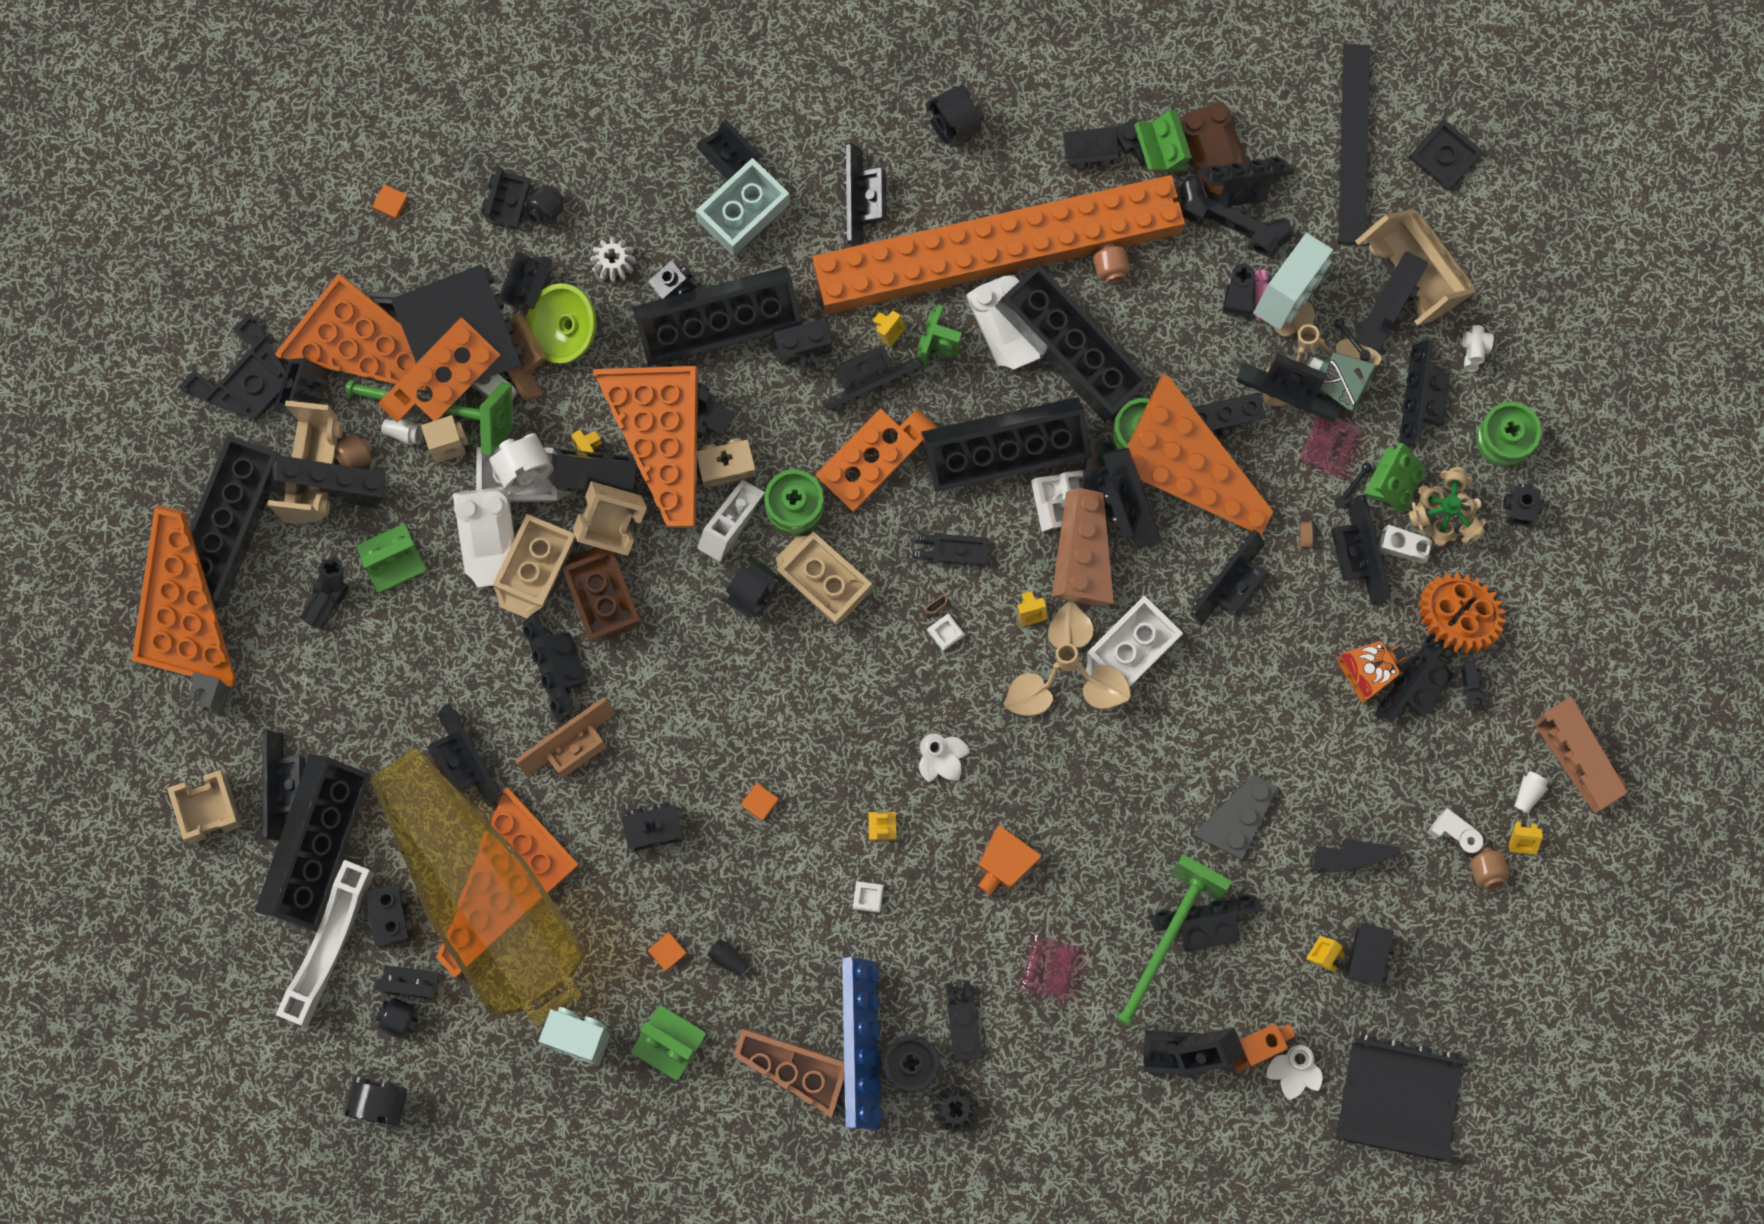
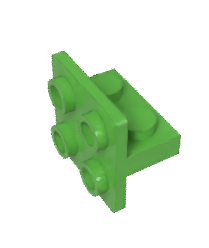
[1134,110,1192,173]
[917,304,962,368]
[1364,443,1426,514]
[356,524,426,593]
[631,1005,706,1081]

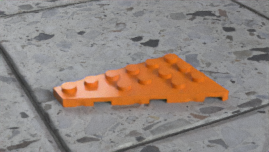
[275,273,427,391]
[593,366,698,528]
[1126,373,1273,536]
[132,505,236,687]
[436,787,579,978]

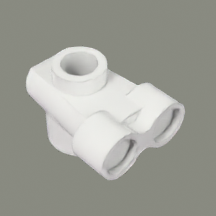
[1462,325,1494,372]

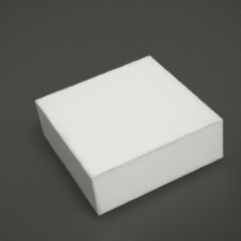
[927,613,965,652]
[853,881,884,913]

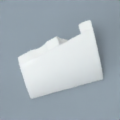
[1031,470,1083,532]

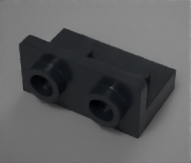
[1062,126,1120,169]
[499,252,553,310]
[376,965,440,1000]

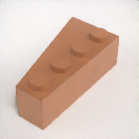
[1052,488,1114,607]
[1533,696,1628,814]
[733,1027,845,1118]

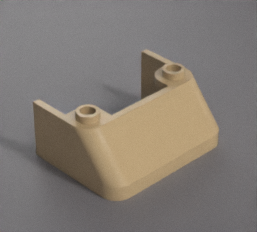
[1355,209,1475,325]
[268,401,343,524]

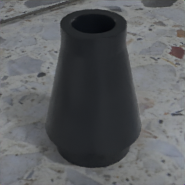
[707,938,749,977]

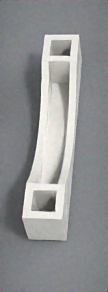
[276,860,375,1028]

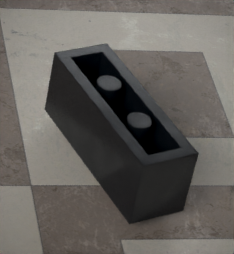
[549,448,637,493]

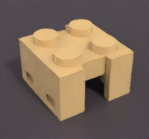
[573,481,647,556]
[167,770,243,844]

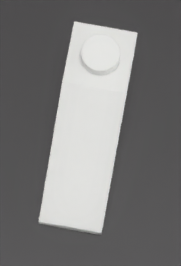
[697,479,765,562]

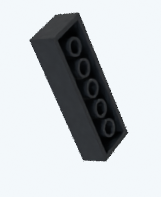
[995,264,1149,422]
[632,266,802,366]
[921,397,1092,492]
[190,435,279,608]
[254,754,371,932]

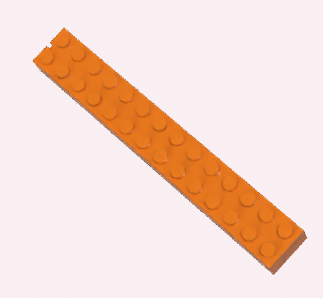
[812,175,1185,315]

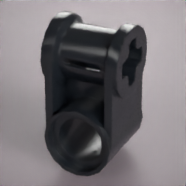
[1223,264,1255,317]

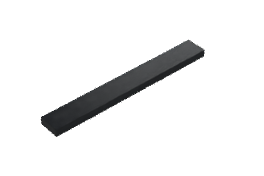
[1338,44,1370,245]

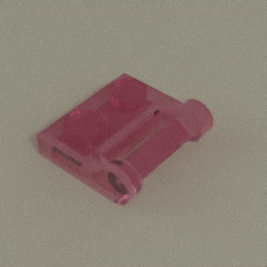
[1299,415,1362,479]
[1018,934,1080,1002]

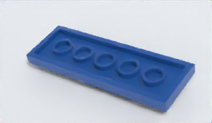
[842,957,882,1130]

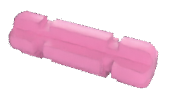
[1254,270,1269,322]

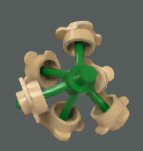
[1409,467,1487,546]

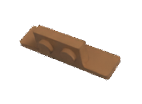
[506,314,547,400]
[516,697,616,778]

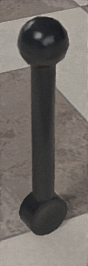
[1334,318,1370,361]
[1334,463,1372,509]

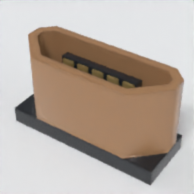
[1300,521,1315,548]
[924,595,950,618]

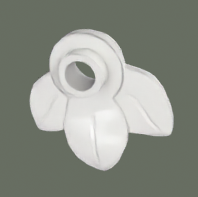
[919,734,970,782]
[1266,1045,1323,1100]

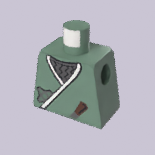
[1309,352,1377,411]

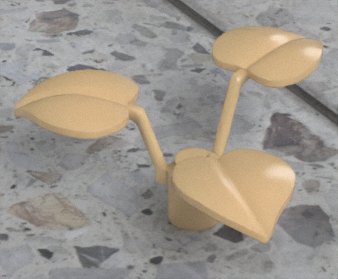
[1262,301,1382,406]
[1004,601,1130,716]

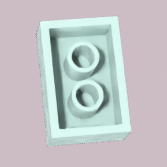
[696,158,790,256]
[1253,232,1333,330]
[538,1007,610,1066]

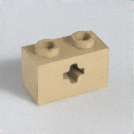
[421,415,469,464]
[697,438,756,488]

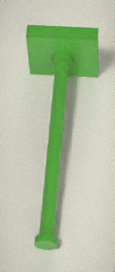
[345,380,513,455]
[1116,854,1232,1027]

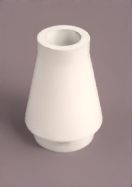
[381,419,423,446]
[1514,771,1549,814]

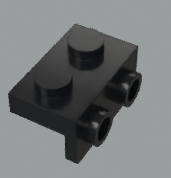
[696,120,760,181]
[482,167,532,230]
[1143,1030,1201,1077]

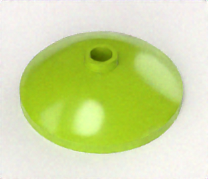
[526,283,596,364]

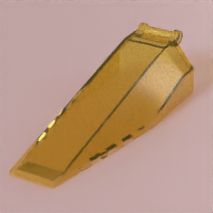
[370,747,587,1027]

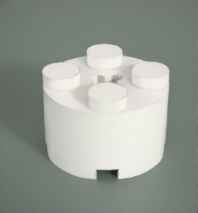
[489,433,554,494]

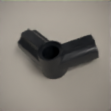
[300,557,349,630]

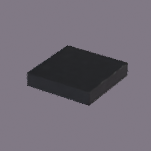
[1409,119,1484,191]

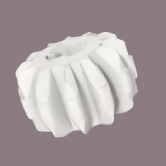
[590,237,636,284]

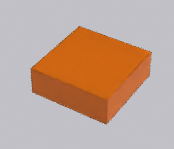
[372,184,409,220]
[740,783,779,822]
[648,932,687,972]

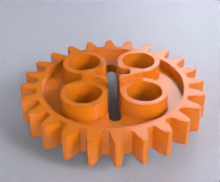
[1418,572,1506,654]

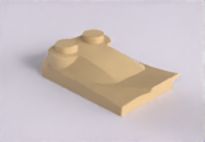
[493,514,576,619]
[776,532,873,625]

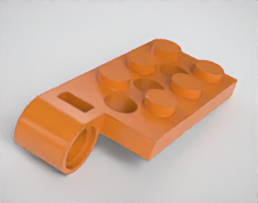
[378,317,500,423]
[815,408,938,513]

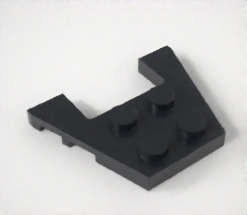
[178,312,286,422]

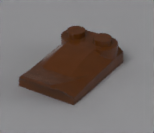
[1179,103,1247,195]
[562,547,641,643]

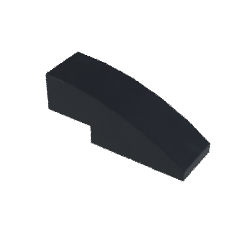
[1310,839,1400,872]

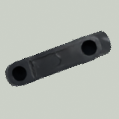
[1179,177,1293,257]

